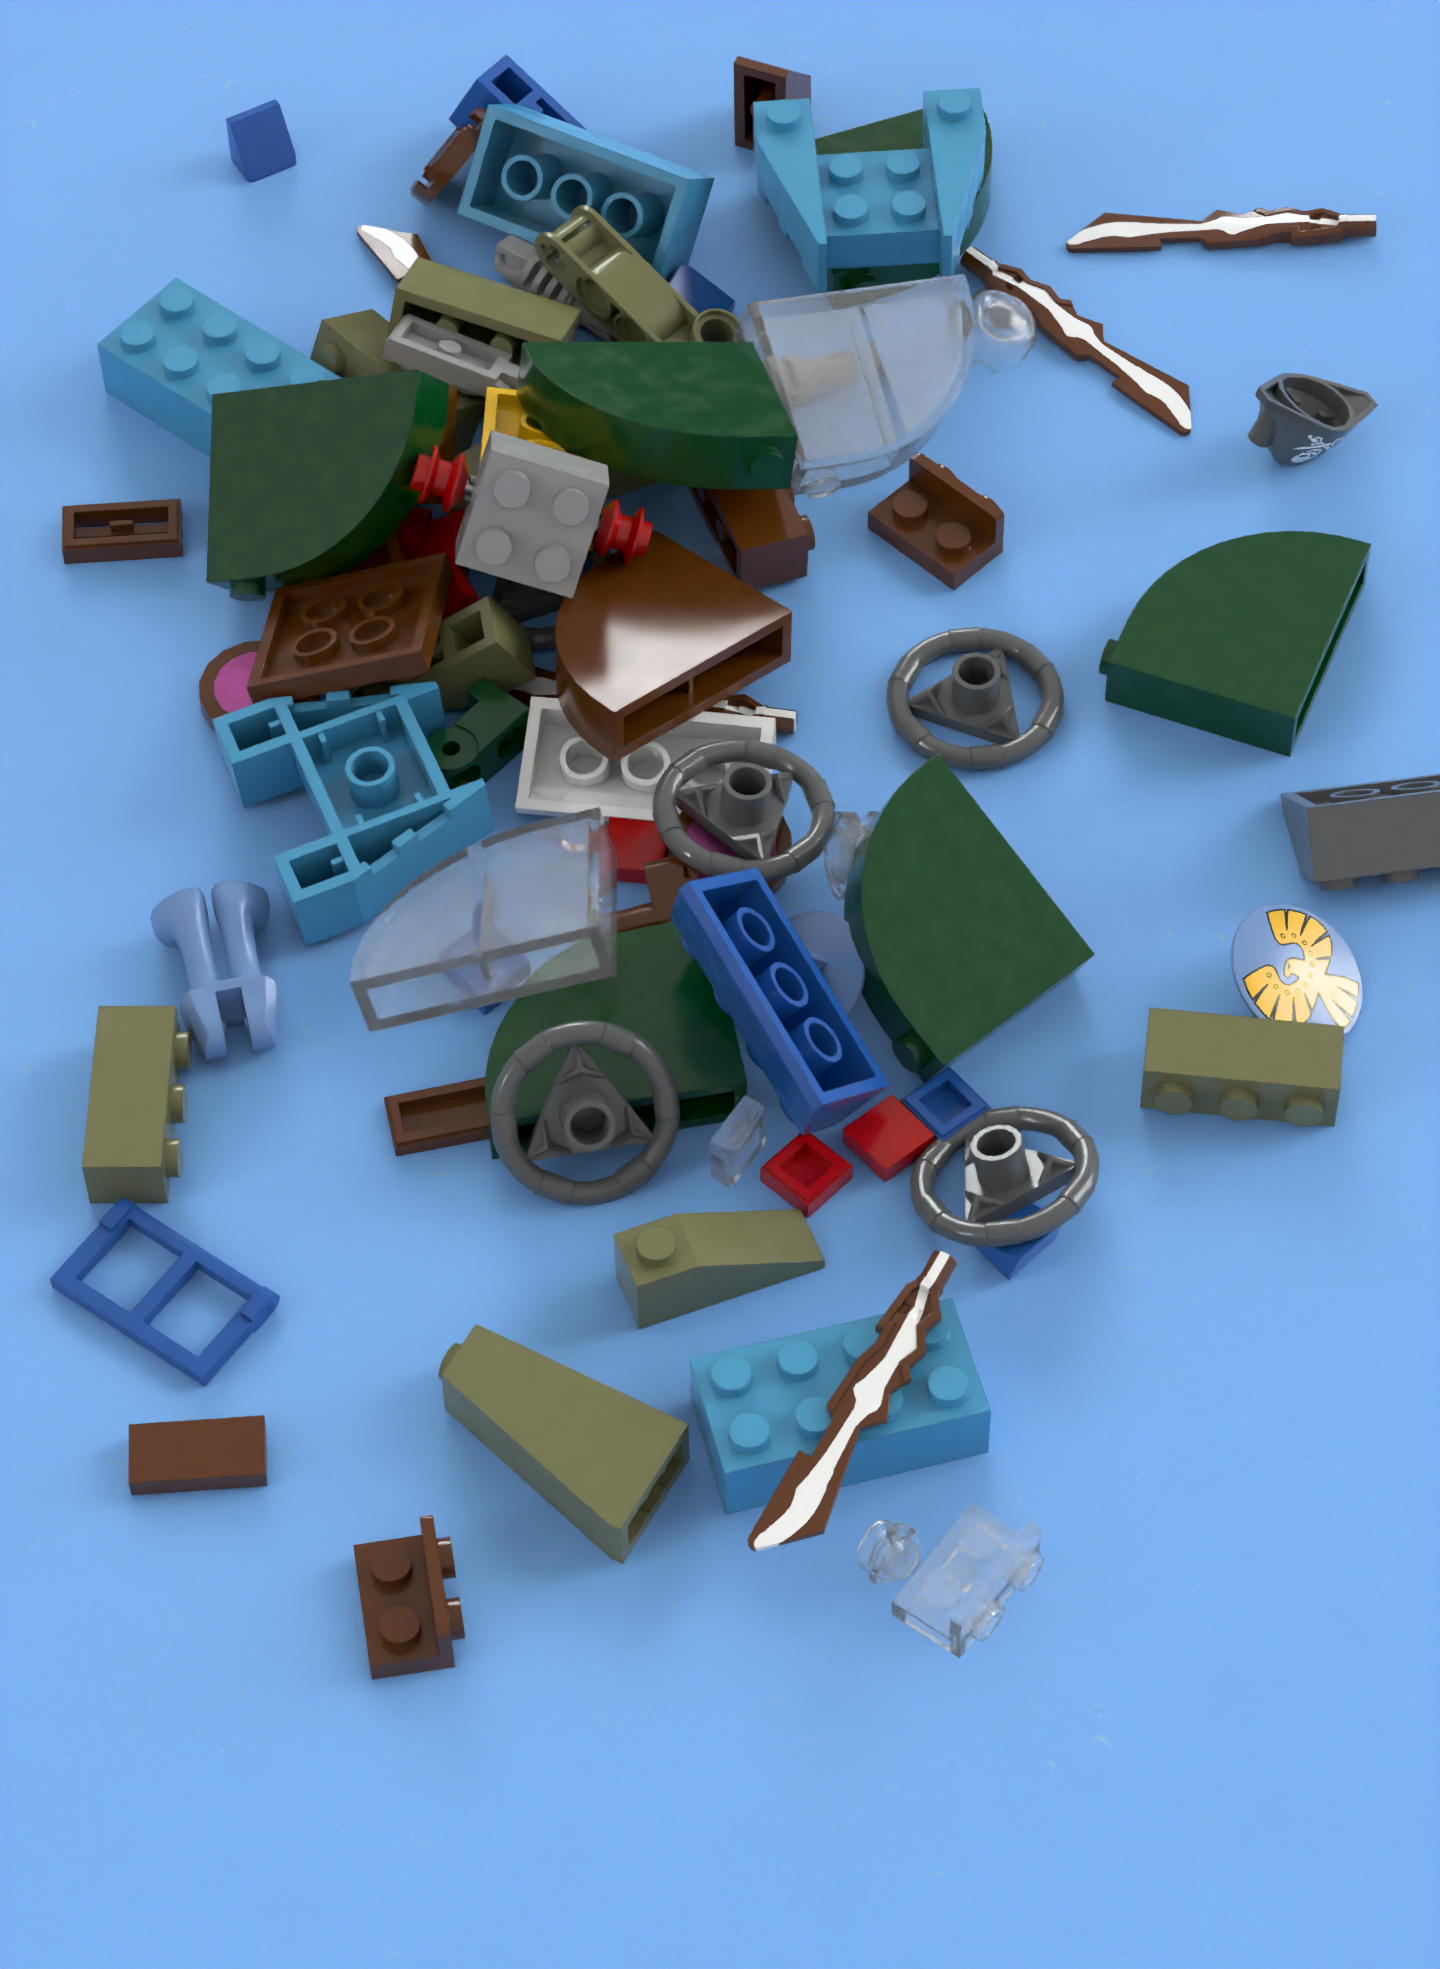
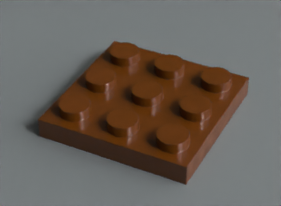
[246,552,453,704]

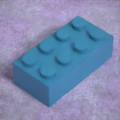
[457,104,715,283]
[97,278,342,457]
[690,1298,991,1515]

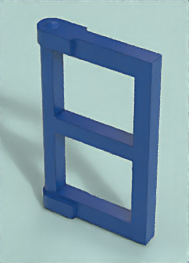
[50,1197,280,1387]

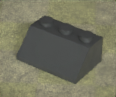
[1280,774,1440,891]

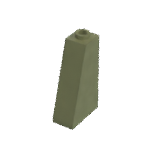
[438,1324,690,1564]

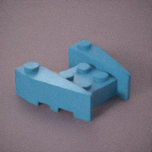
[753,88,986,293]
[212,681,494,946]

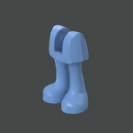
[150,880,281,1061]

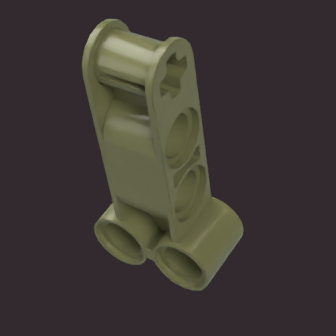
[534,205,744,342]

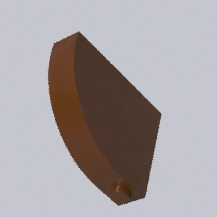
[555,530,792,762]

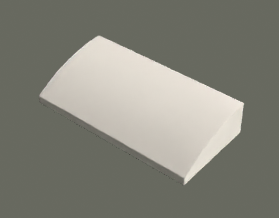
[515,696,777,821]

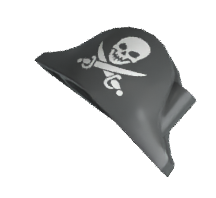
[1248,373,1378,465]

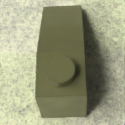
[350,596,536,712]
[614,1209,825,1330]

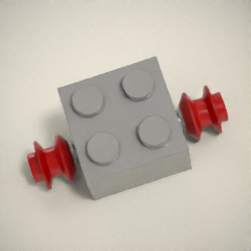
[409,430,653,599]

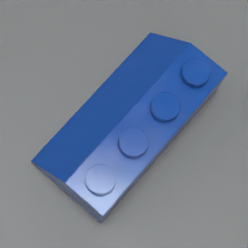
[670,867,890,1136]

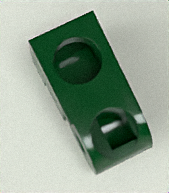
[427,677,529,790]

